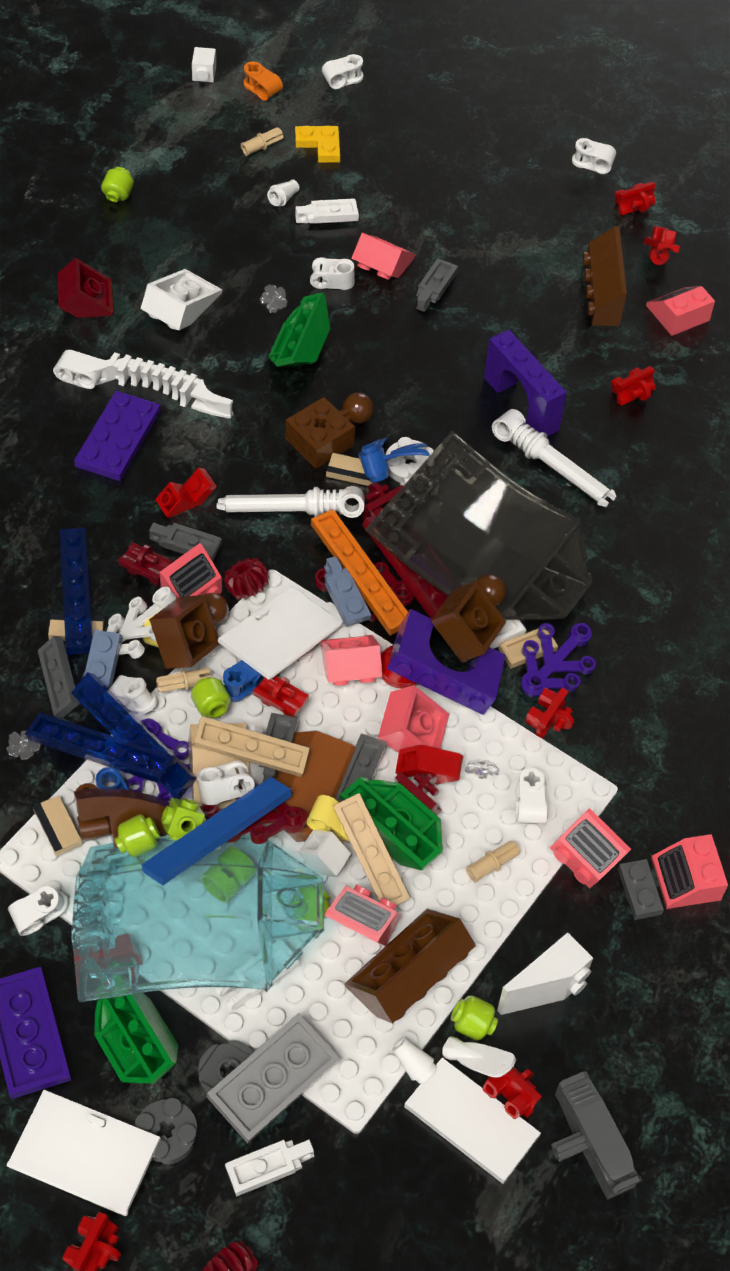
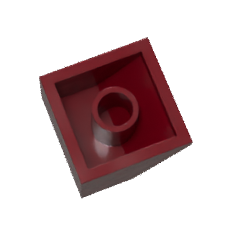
[58,258,113,318]

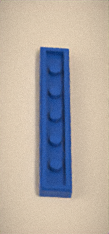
[142,777,291,886]

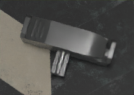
[551,1071,643,1200]

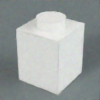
[192,47,216,82]
[298,830,351,876]

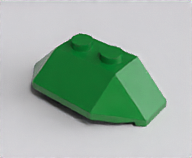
[268,292,330,367]
[340,777,443,871]
[95,970,179,1084]

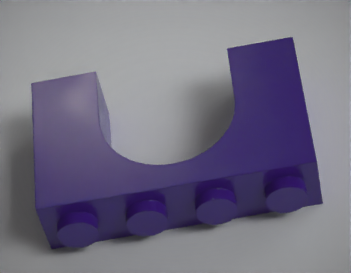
[484,330,567,436]
[387,609,506,715]

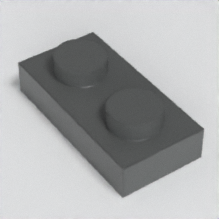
[618,859,664,920]

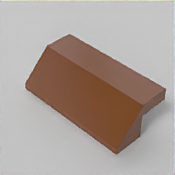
[263,730,356,842]

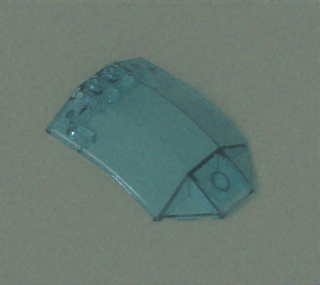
[71,834,324,1002]

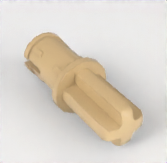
[241,127,283,156]
[156,667,211,693]
[466,841,520,883]

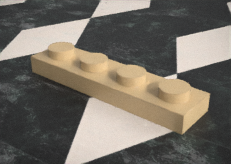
[193,716,310,777]
[333,793,410,905]

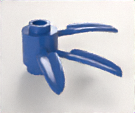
[358,437,430,482]

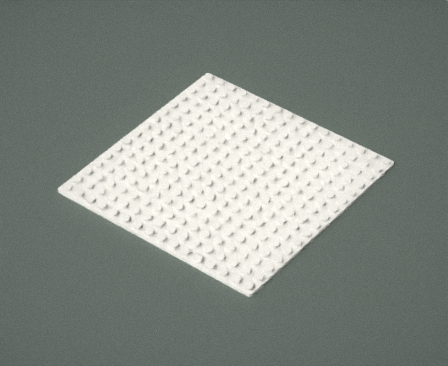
[0,570,618,1134]

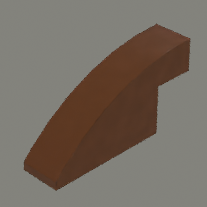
[74,788,187,848]

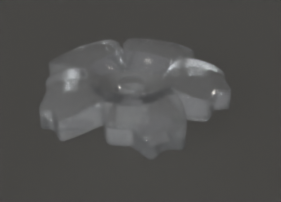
[259,285,288,313]
[6,729,41,760]
[465,759,499,779]

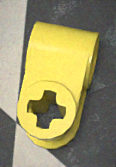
[307,795,350,843]

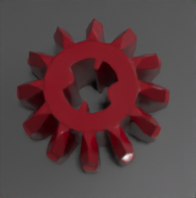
[224,557,270,600]
[203,1241,258,1271]

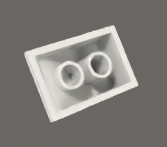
[141,269,222,330]
[497,933,593,1015]

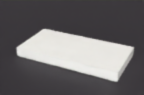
[404,1058,541,1184]

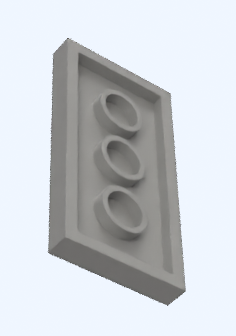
[206,1013,340,1144]

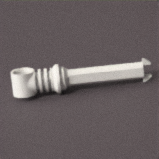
[492,409,616,507]
[217,486,365,518]

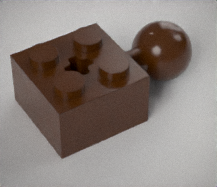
[285,393,373,469]
[431,574,506,662]
[149,593,229,669]

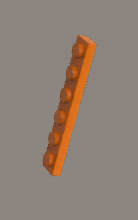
[311,509,408,635]

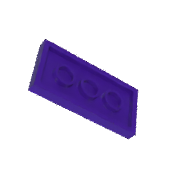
[74,391,161,481]
[0,967,71,1099]

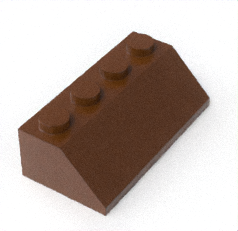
[582,226,627,326]
[344,909,476,1024]

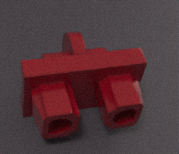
[361,482,409,520]
[118,542,172,586]
[395,772,441,815]

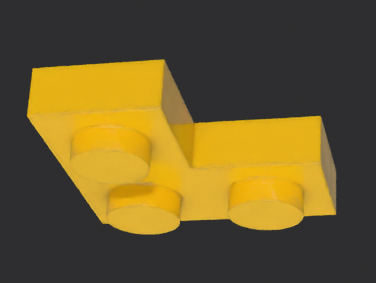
[295,126,340,162]

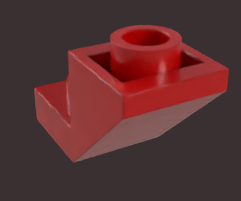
[155,468,217,518]
[395,745,463,785]

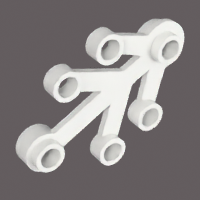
[107,587,176,659]

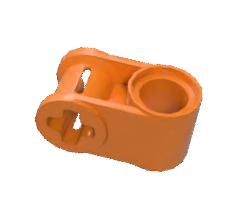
[244,61,283,101]

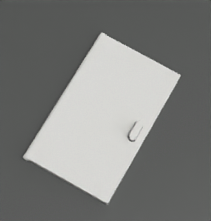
[218,586,343,680]
[7,1090,161,1216]

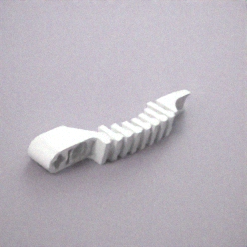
[53,350,233,419]

